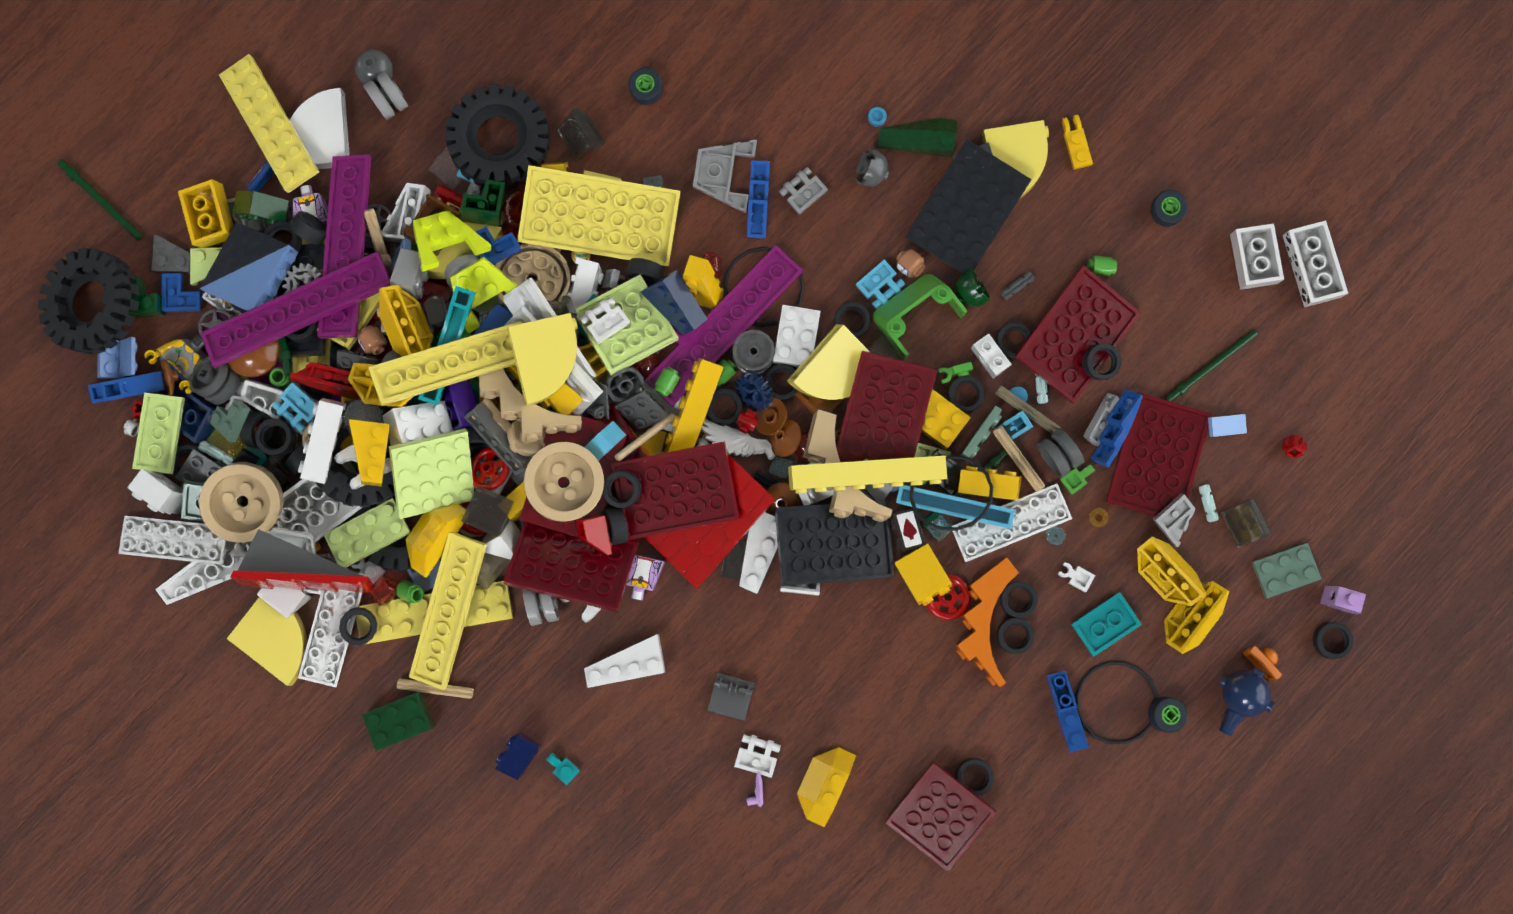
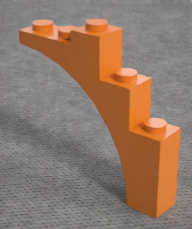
[956,558,1019,687]

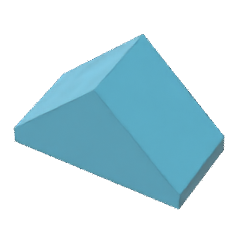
[994,411,1033,440]
[584,421,626,461]

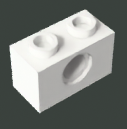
[971,334,1012,379]

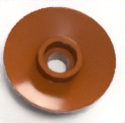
[161,358,179,396]
[755,398,787,435]
[770,419,802,457]
[767,482,802,516]

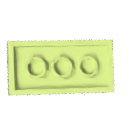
[132,393,185,474]
[324,498,411,568]

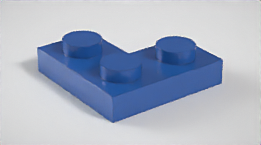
[476,227,521,265]
[162,273,202,312]

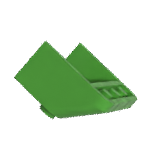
[873,274,967,361]

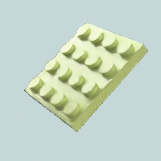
[573,275,678,376]
[389,428,475,519]

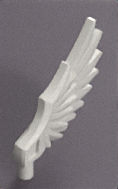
[701,419,775,460]

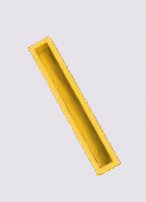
[661,358,723,454]

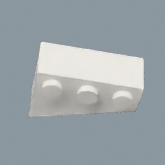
[381,183,432,245]
[562,257,604,318]

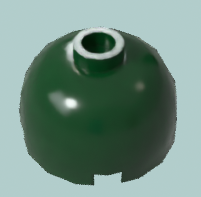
[955,268,990,308]

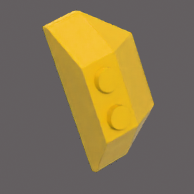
[379,285,433,357]
[348,363,414,407]
[406,503,471,578]
[1137,536,1206,606]
[1164,581,1229,654]
[797,747,856,827]

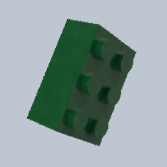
[362,692,435,751]

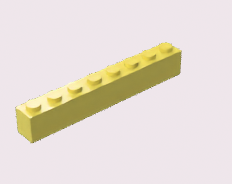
[788,455,947,494]

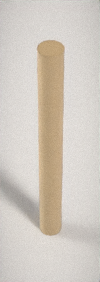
[615,413,675,461]

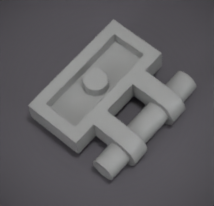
[778,167,828,215]

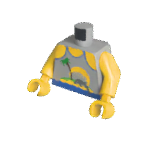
[144,335,208,394]

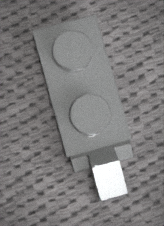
[1083,393,1120,447]

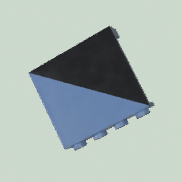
[199,222,298,311]

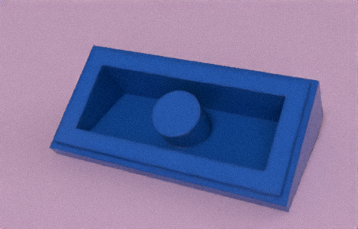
[245,160,274,192]

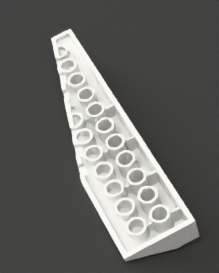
[155,461,363,605]

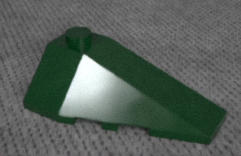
[877,118,957,158]

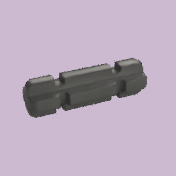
[1000,271,1035,300]

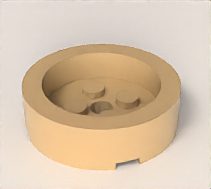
[496,244,571,314]
[524,442,604,522]
[199,462,284,543]

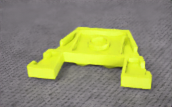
[413,210,491,272]
[450,257,518,333]

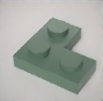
[210,399,250,442]

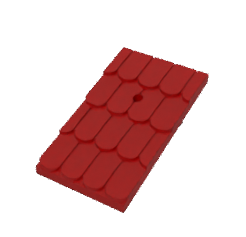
[644,454,775,590]
[230,529,373,593]

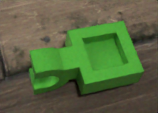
[938,362,973,384]
[1060,464,1095,495]

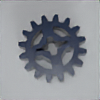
[735,371,774,411]

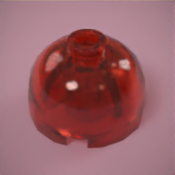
[502,191,525,229]

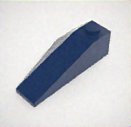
[156,381,219,443]

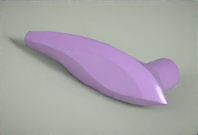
[747,772,763,807]

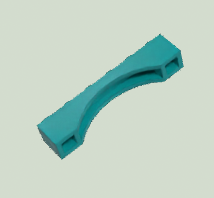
[418,286,477,405]

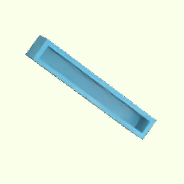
[896,485,1016,529]

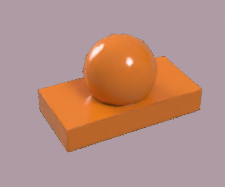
[1243,646,1282,682]

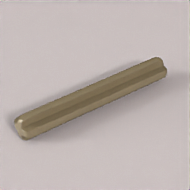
[995,386,1061,434]

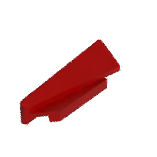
[290,362,361,401]

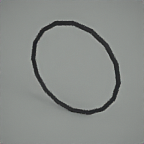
[723,247,804,327]
[909,455,993,531]
[1076,661,1158,744]

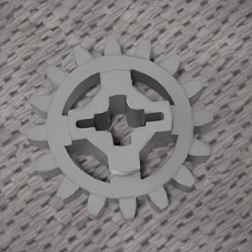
[282,263,323,294]

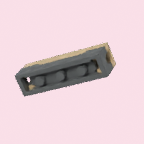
[464,398,534,475]

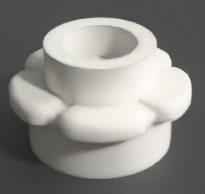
[124,419,139,437]

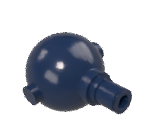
[1219,667,1275,736]

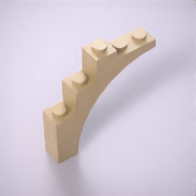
[479,369,582,442]
[803,409,892,522]

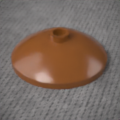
[227,340,280,377]

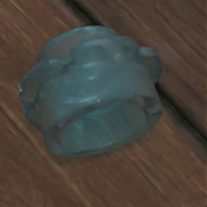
[1047,526,1066,545]

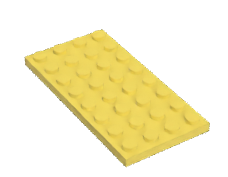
[517,165,680,266]

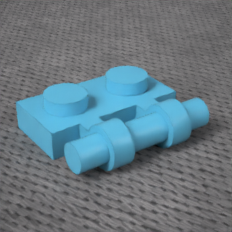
[855,260,905,309]
[272,382,317,433]

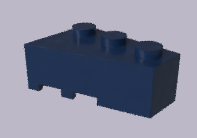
[640,270,707,335]

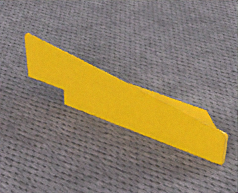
[506,365,583,415]

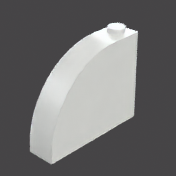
[290,88,349,169]

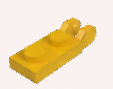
[1062,115,1093,170]

